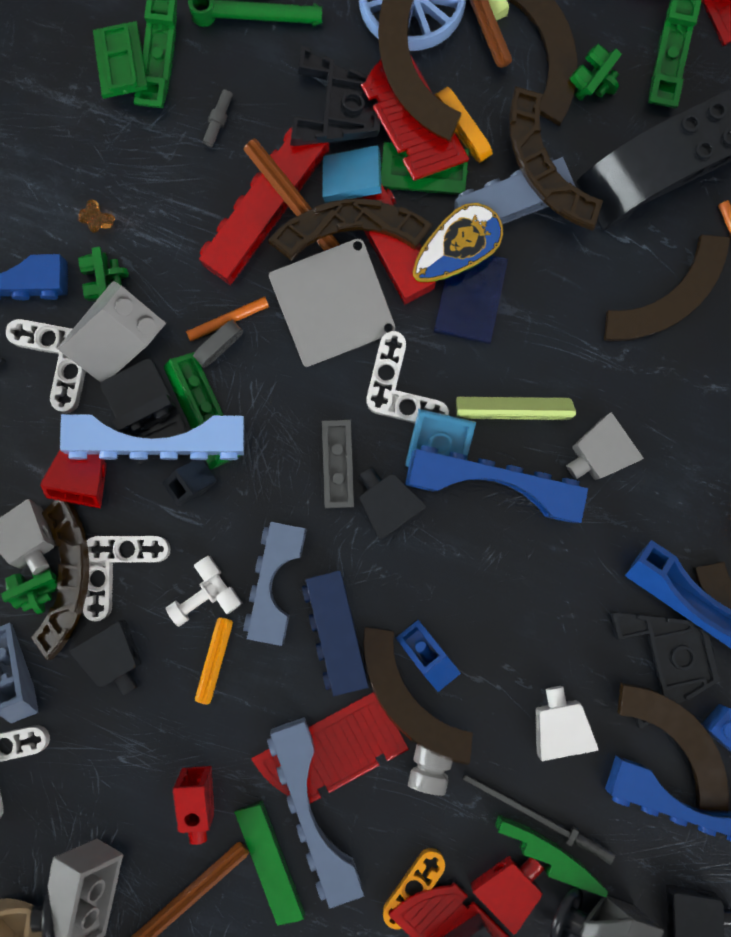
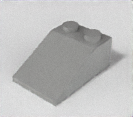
[57,281,166,383]
[48,839,123,937]

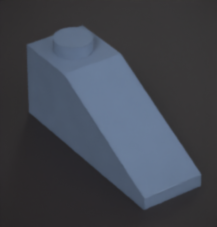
[0,623,39,723]

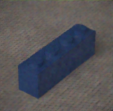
[302,570,369,696]

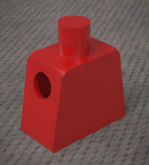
[40,450,106,508]
[173,766,214,845]
[471,856,545,935]

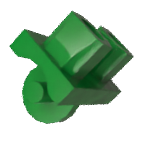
[569,44,622,101]
[78,246,129,301]
[1,566,59,615]

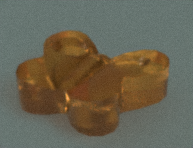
[78,200,115,233]

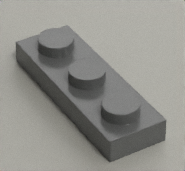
[322,420,354,509]

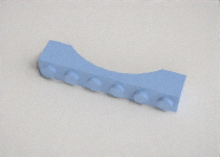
[60,414,244,460]

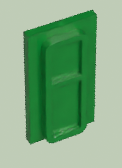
[93,21,148,99]
[381,142,469,195]

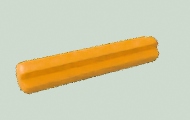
[195,617,233,705]

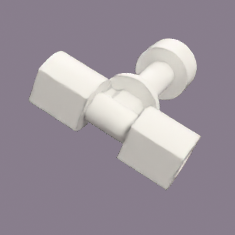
[166,555,243,627]

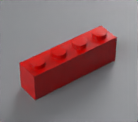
[355,183,436,305]

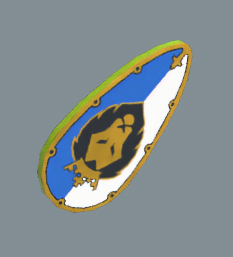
[413,203,503,282]

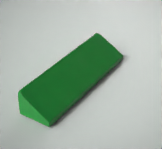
[164,352,241,469]
[234,800,305,926]

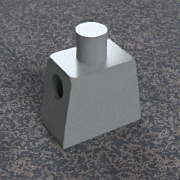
[566,412,643,480]
[0,499,55,575]

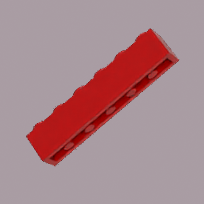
[199,127,330,286]

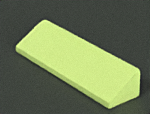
[456,397,576,420]

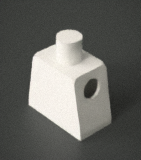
[535,686,598,761]

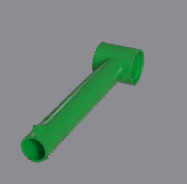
[188,0,322,27]

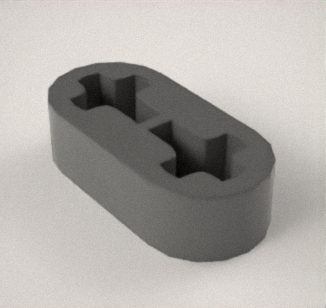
[193,320,244,367]

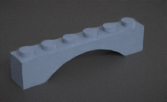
[267,717,364,909]

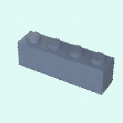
[454,157,576,225]

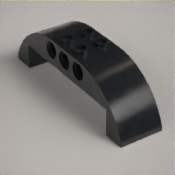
[577,89,731,231]

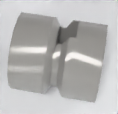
[408,744,452,796]

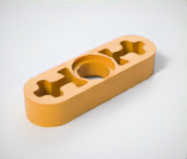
[434,87,493,163]
[383,848,445,929]

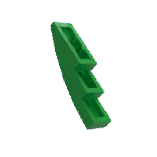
[495,814,608,898]

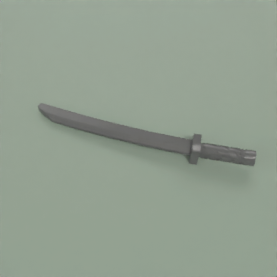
[462,774,616,865]

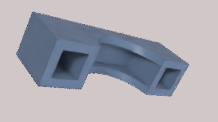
[243,522,307,646]

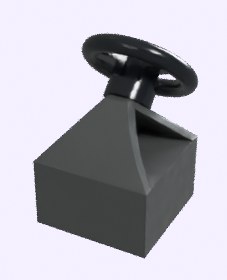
[550,887,664,937]

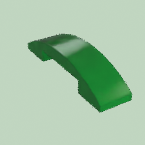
[134,0,177,108]
[649,0,702,109]

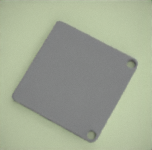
[269,239,395,367]

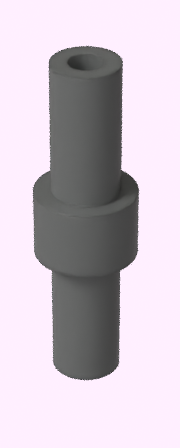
[202,90,233,147]

